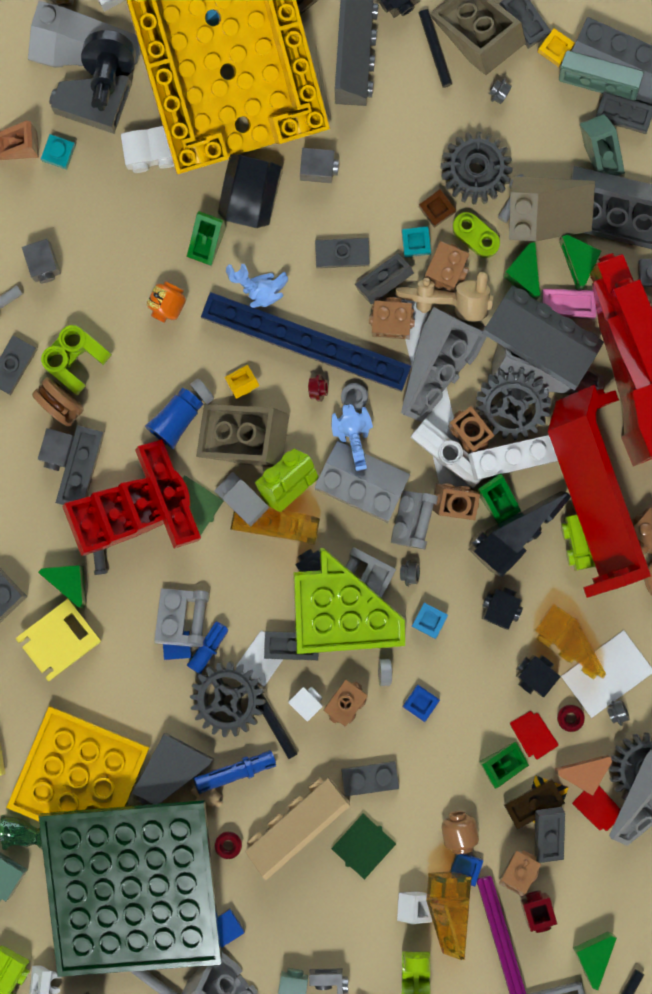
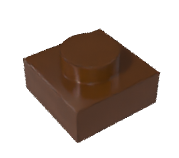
[419,189,456,228]

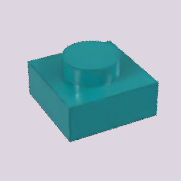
[41,134,76,170]
[401,227,431,258]

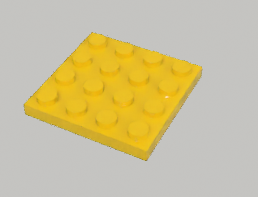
[6,706,150,821]

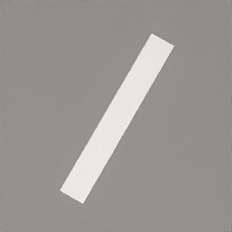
[395,294,470,487]

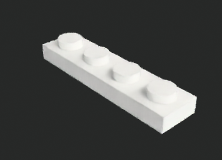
[468,435,558,481]

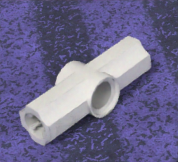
[410,419,481,488]

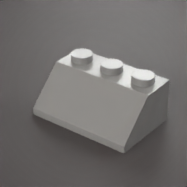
[314,441,410,523]

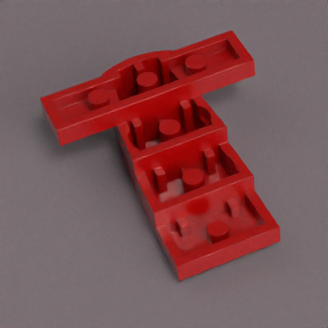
[62,440,201,556]

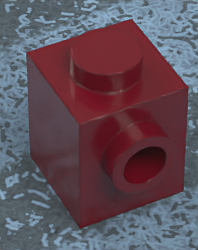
[520,890,557,933]

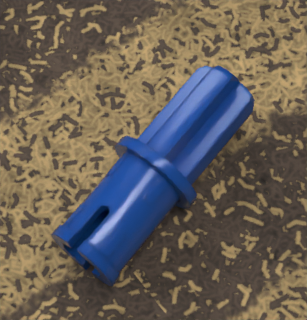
[187,622,229,674]

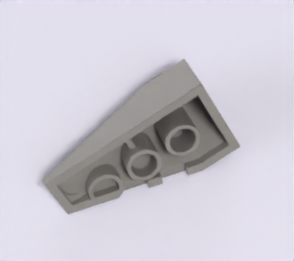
[28,0,141,68]
[401,307,487,422]
[492,344,604,394]
[609,749,652,846]
[182,952,258,994]

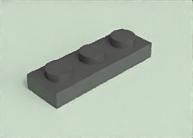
[55,425,104,505]

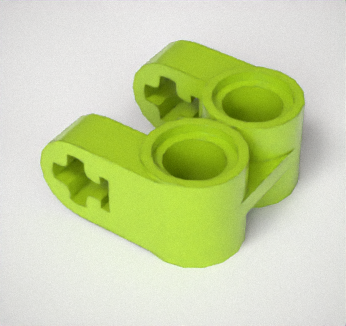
[41,325,112,396]
[402,951,430,994]

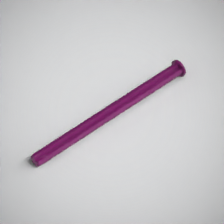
[477,876,526,994]

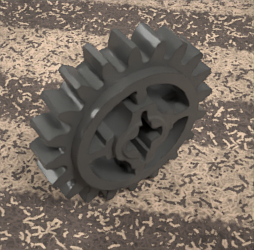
[476,367,551,440]
[190,661,266,737]

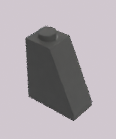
[49,76,132,134]
[133,733,214,805]

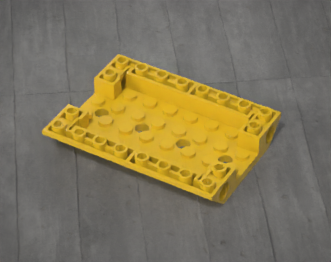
[126,0,330,175]

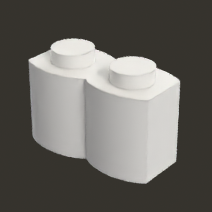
[121,126,174,173]

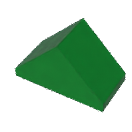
[186,211,226,266]
[559,235,602,290]
[503,242,540,300]
[477,474,521,524]
[38,565,86,608]
[479,742,529,789]
[573,931,617,990]

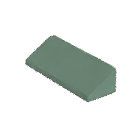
[559,51,643,101]

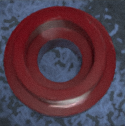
[308,375,328,402]
[557,705,585,732]
[215,831,242,859]

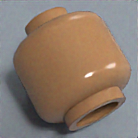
[441,811,479,854]

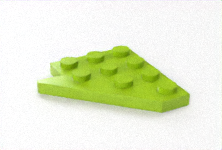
[293,548,405,654]

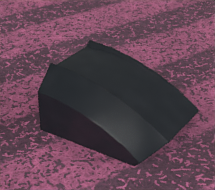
[218,154,282,228]

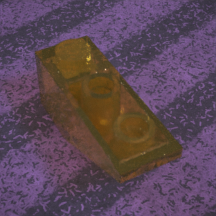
[230,508,320,545]
[534,604,606,680]
[426,872,471,960]

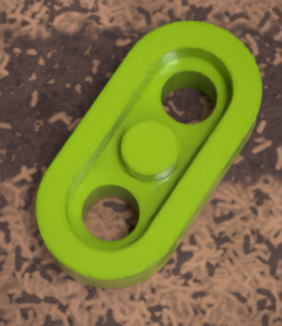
[452,212,500,258]

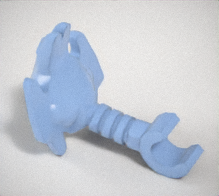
[226,264,288,308]
[331,404,373,471]

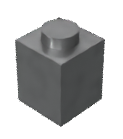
[300,148,339,183]
[22,239,61,284]
[38,428,74,471]

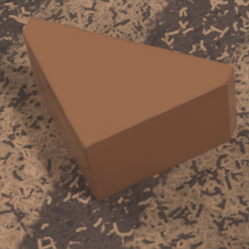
[0,121,39,160]
[554,755,612,796]

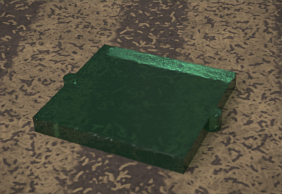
[183,475,224,536]
[331,813,396,880]

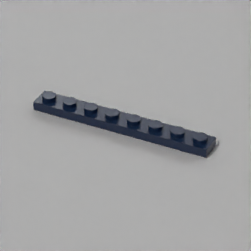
[201,292,411,392]

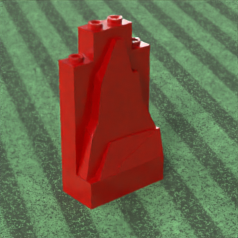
[590,253,652,467]

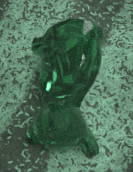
[0,814,43,851]

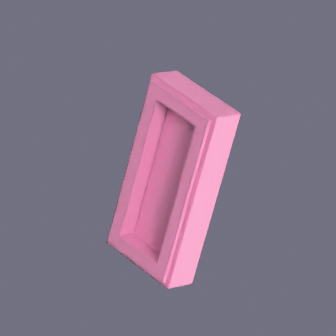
[542,289,596,319]

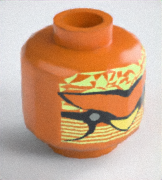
[147,281,186,323]

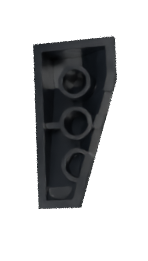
[468,491,571,577]

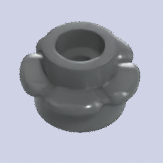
[488,78,512,104]
[400,560,420,587]
[607,700,630,726]

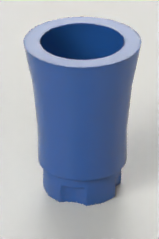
[145,388,203,449]

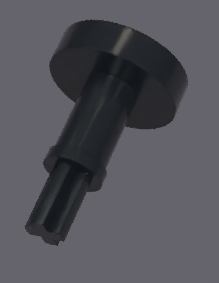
[81,30,136,111]

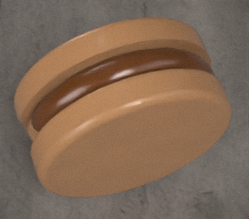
[32,378,84,426]

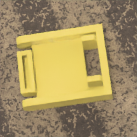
[16,599,101,682]

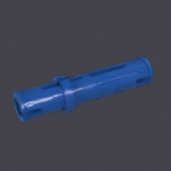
[193,750,276,795]

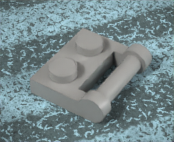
[391,491,438,550]
[346,547,396,598]
[154,588,209,647]

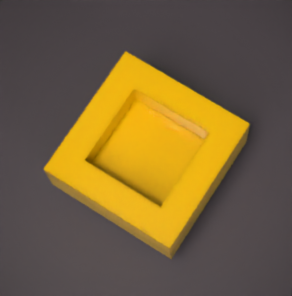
[538,28,575,67]
[224,365,260,399]

